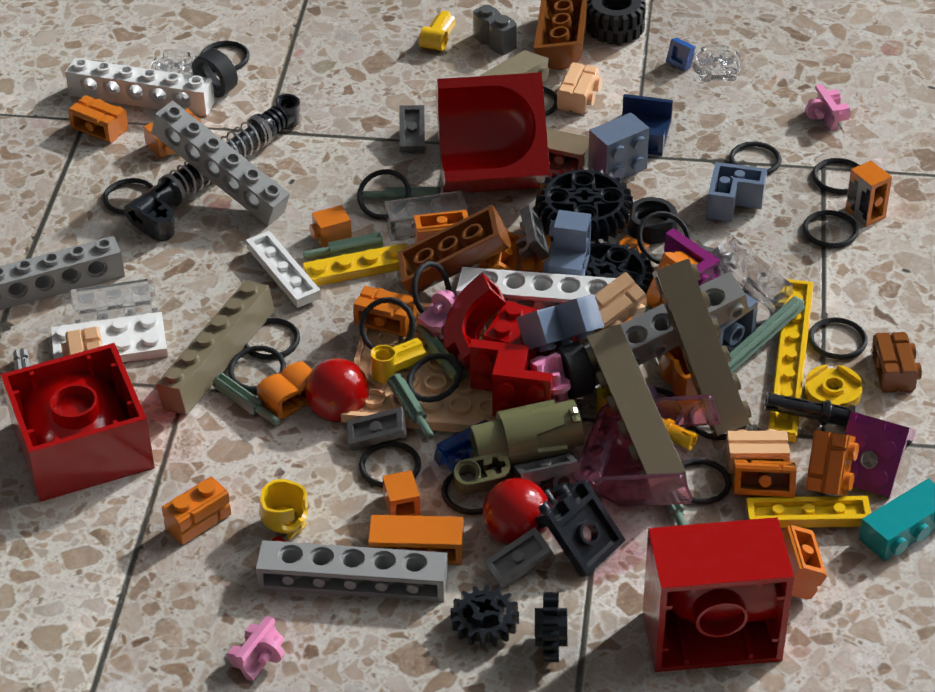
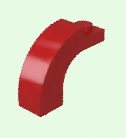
[444,273,507,368]

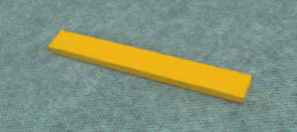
[768,279,813,443]

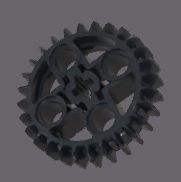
[535,167,633,243]
[584,240,654,294]

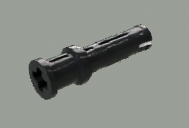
[764,392,855,430]

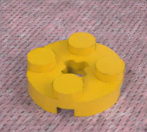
[804,365,862,407]

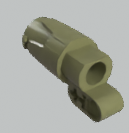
[453,399,584,494]

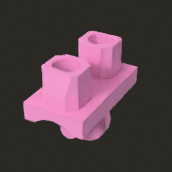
[805,84,850,131]
[418,290,457,340]
[529,352,571,403]
[227,616,285,681]

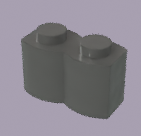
[473,5,517,55]

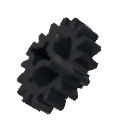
[450,585,519,648]
[535,592,568,662]

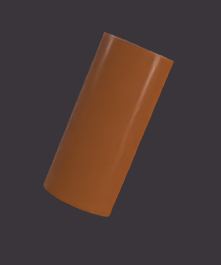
[533,0,588,70]
[397,204,511,295]

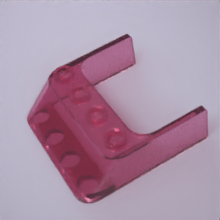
[573,394,721,506]

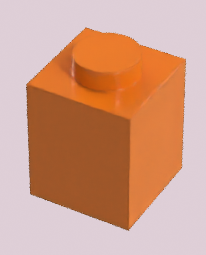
[309,205,352,248]
[382,470,421,516]

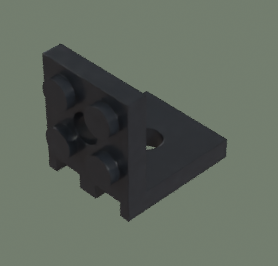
[535,480,626,577]

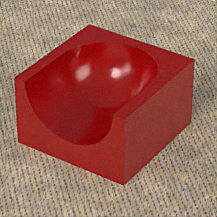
[435,72,550,195]
[0,343,155,502]
[642,517,794,672]

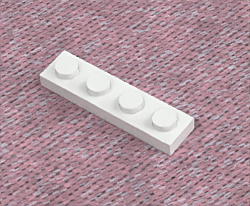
[246,231,321,308]

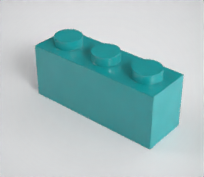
[859,478,935,561]

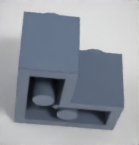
[706,162,767,222]
[543,210,591,276]
[516,294,604,353]

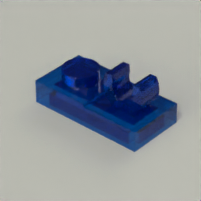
[434,419,488,472]

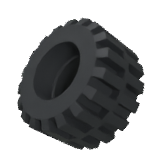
[586,0,646,44]

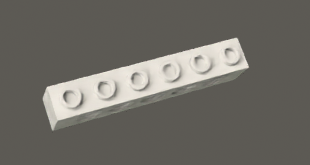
[65,58,215,117]
[456,267,616,313]

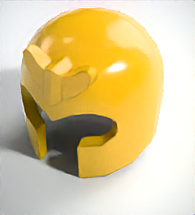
[259,479,308,540]

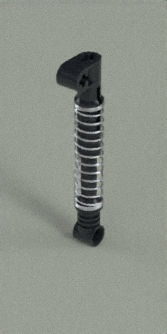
[124,94,300,241]

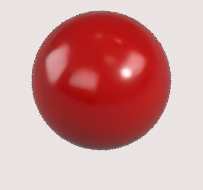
[305,358,369,422]
[482,478,549,545]

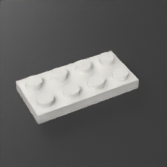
[51,312,168,363]

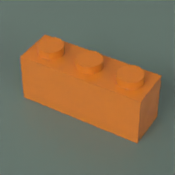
[368,515,464,565]

